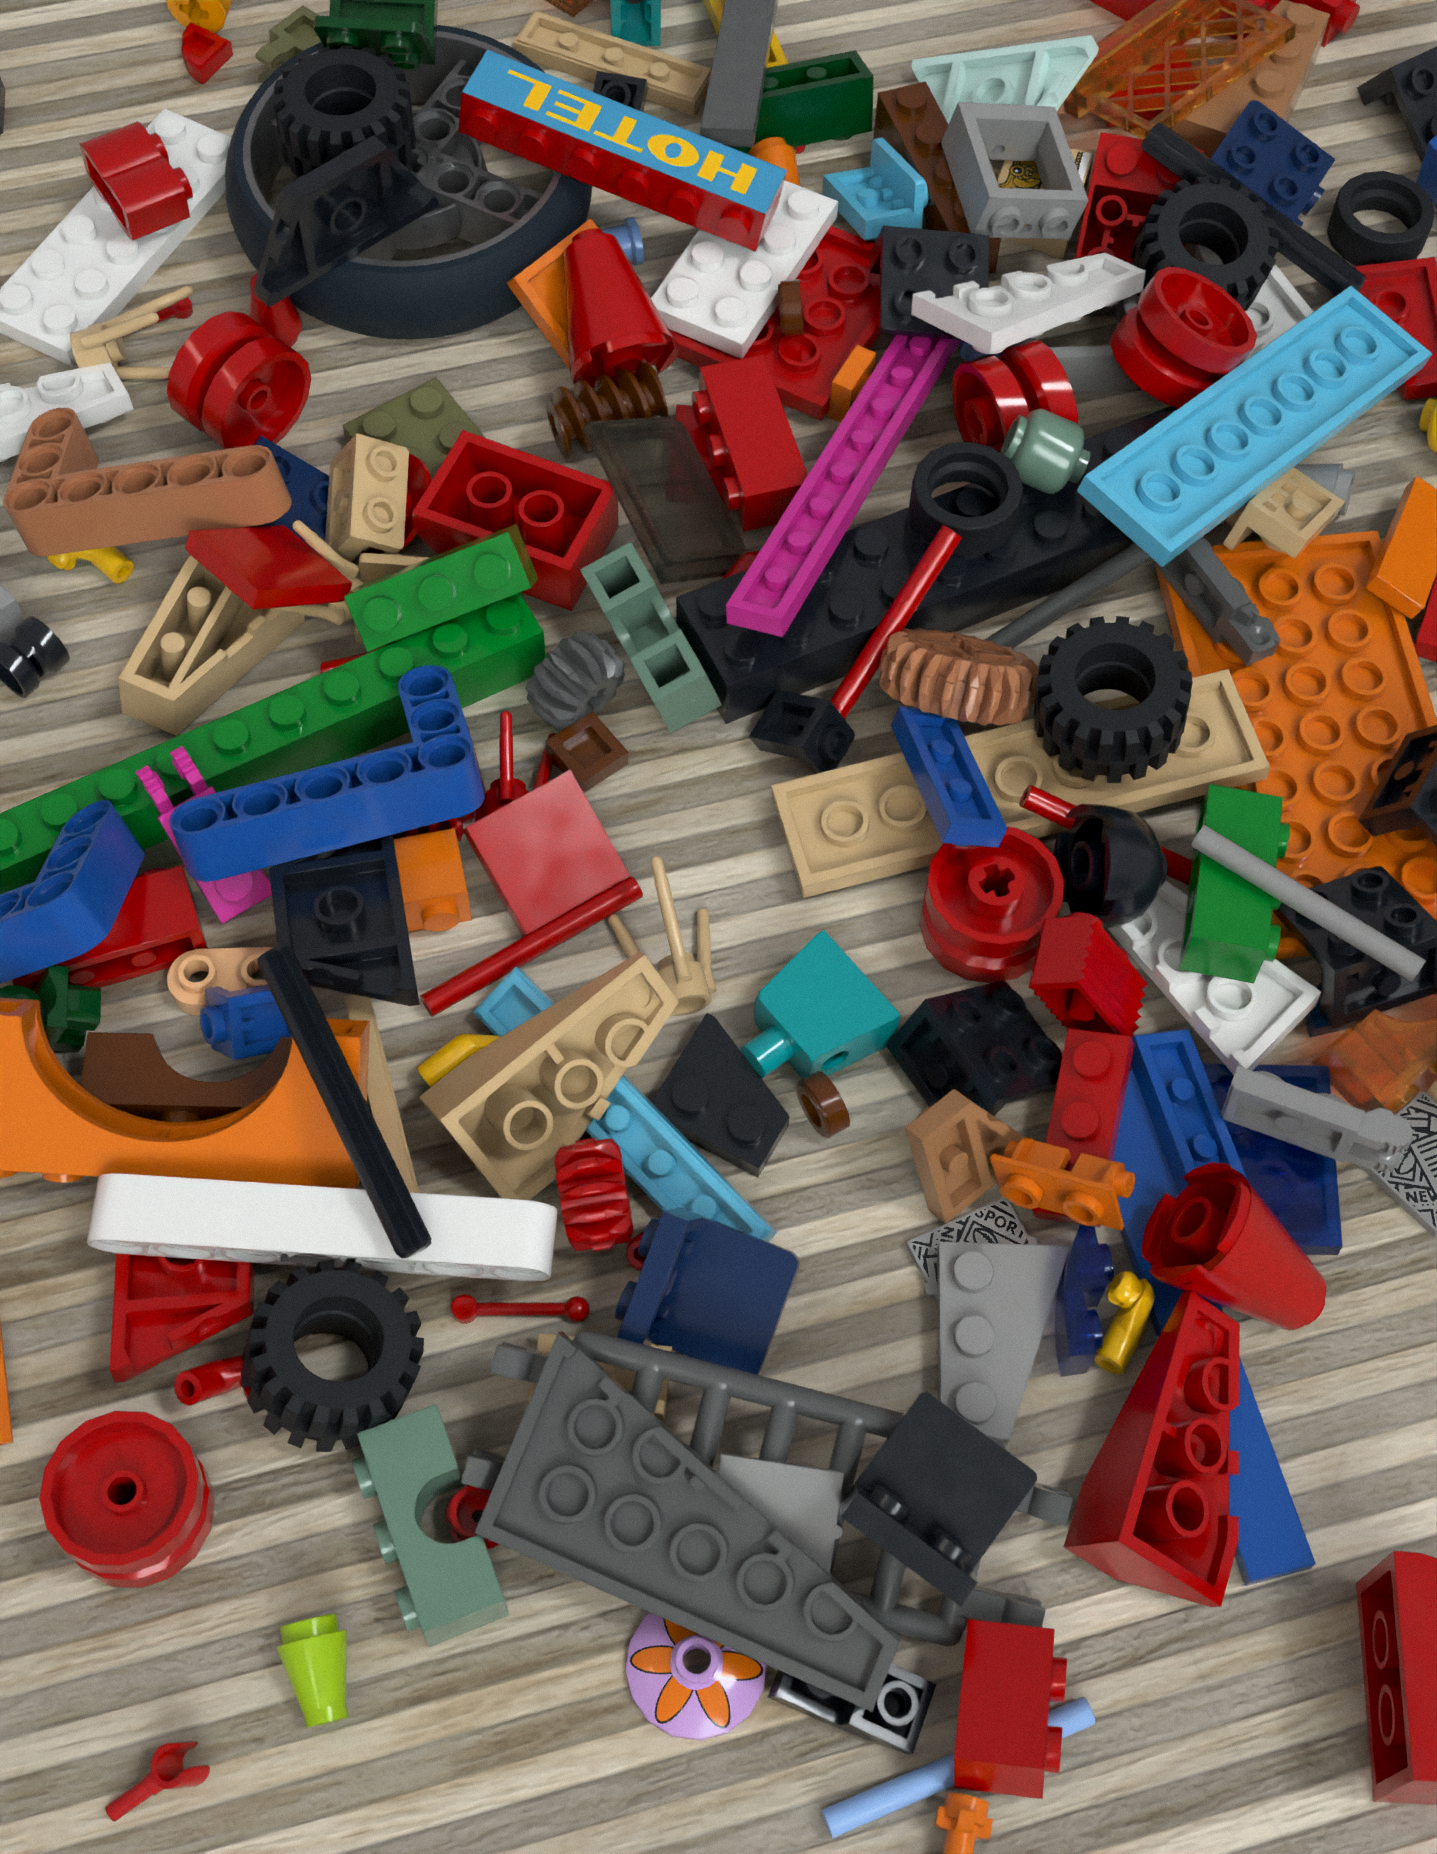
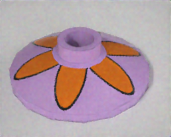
[626,1612,767,1741]

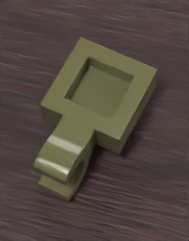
[255,5,321,82]

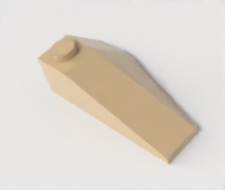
[419,951,679,1200]

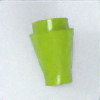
[276,1613,349,1728]

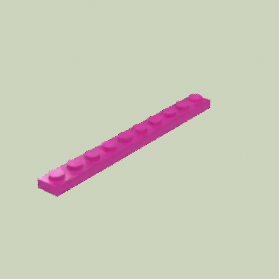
[726,335,961,637]

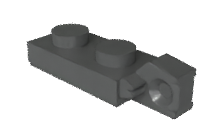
[1153,537,1281,666]

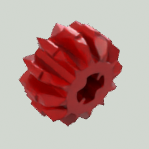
[554,1138,634,1252]

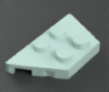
[911,35,1099,124]

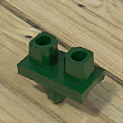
[0,965,101,1052]

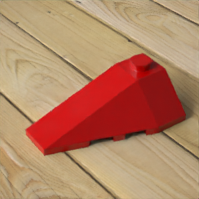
[1063,1291,1240,1607]

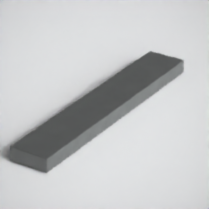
[700,0,778,147]

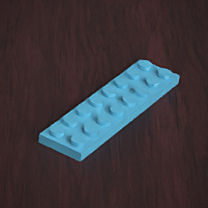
[1077,286,1432,567]

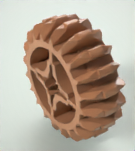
[879,628,1038,726]

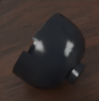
[1053,804,1167,929]

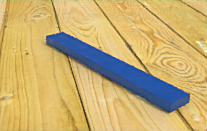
[1113,1069,1316,1586]

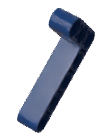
[169,665,485,882]
[0,800,145,984]

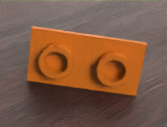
[990,1137,1135,1231]

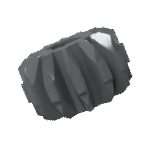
[526,630,625,731]

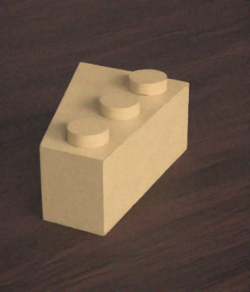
[118,554,305,736]

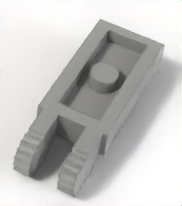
[1220,1066,1415,1174]

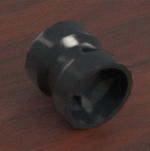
[0,616,70,698]

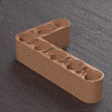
[3,408,292,556]

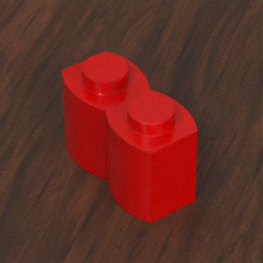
[80,121,193,241]

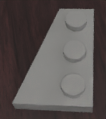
[937,1241,1070,1446]

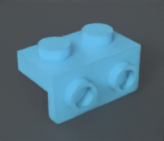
[822,138,929,241]

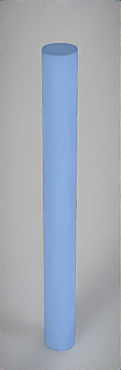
[821,1697,1095,1839]

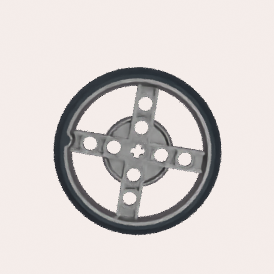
[225,25,592,339]

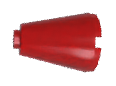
[564,228,678,389]
[1141,1162,1327,1330]

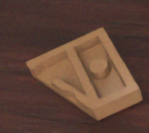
[905,1089,1024,1224]

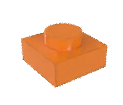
[828,345,876,423]

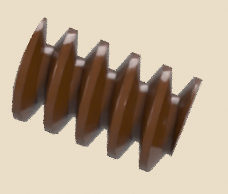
[546,363,669,459]

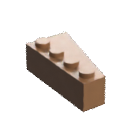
[1169,0,1330,158]

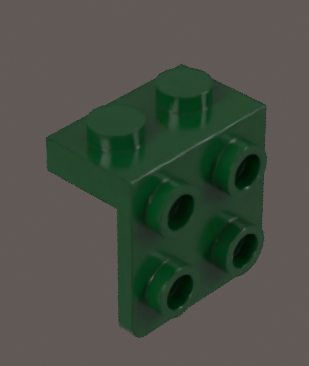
[314,0,438,71]

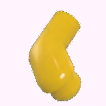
[46,546,134,584]
[417,1034,500,1087]
[1093,1271,1155,1375]

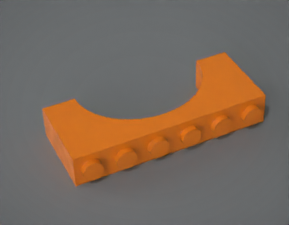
[0,998,370,1189]

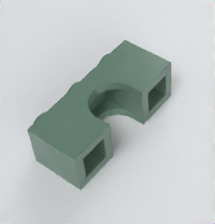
[580,541,722,733]
[351,1404,509,1647]

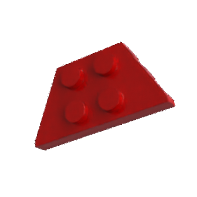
[109,1253,255,1383]

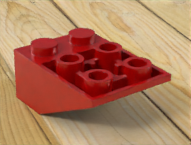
[1075,132,1204,264]

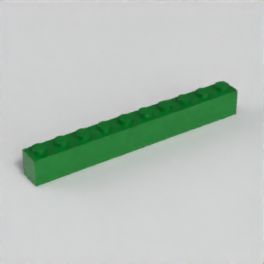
[0,593,546,894]

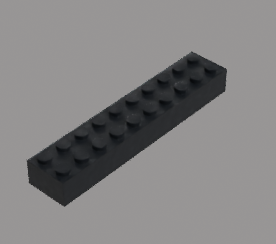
[676,406,1223,724]

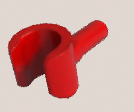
[105,1741,210,1822]

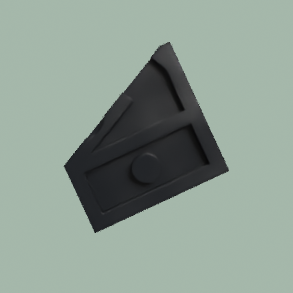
[652,1013,790,1177]

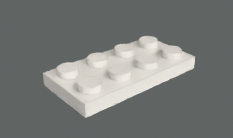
[651,180,838,359]

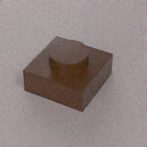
[545,711,629,793]

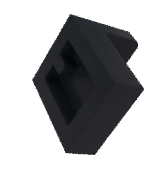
[749,690,855,774]

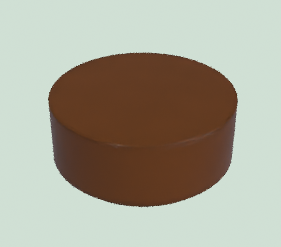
[778,279,804,336]
[796,1071,850,1138]

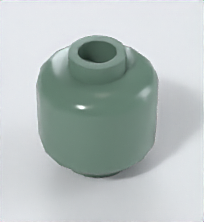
[1000,409,1091,494]

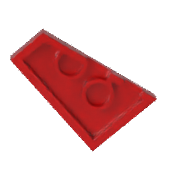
[1332,257,1437,400]

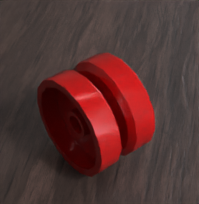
[1110,267,1257,409]
[166,311,311,449]
[952,340,1078,452]
[919,826,1064,983]
[39,1411,215,1588]

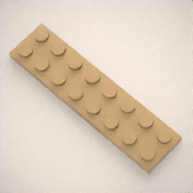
[771,669,1270,898]

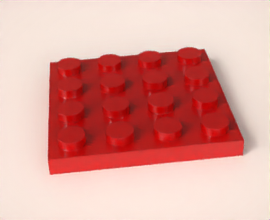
[669,226,881,421]

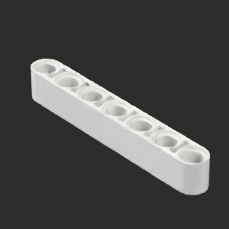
[87,1173,558,1281]

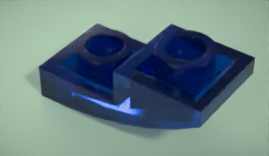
[1055,1224,1114,1377]

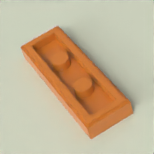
[1365,476,1437,619]

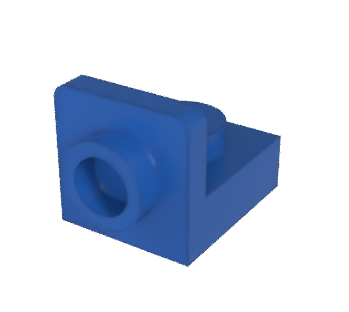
[200,984,292,1060]

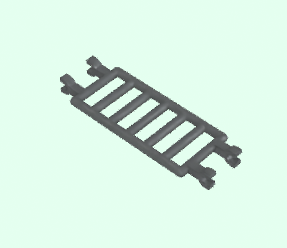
[461,1330,1073,1647]

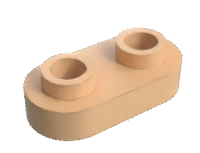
[167,947,273,1016]

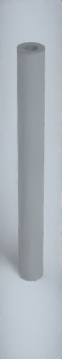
[1191,825,1426,982]

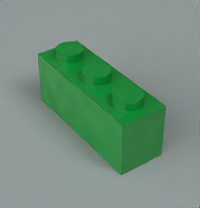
[344,524,539,652]
[1179,784,1290,984]

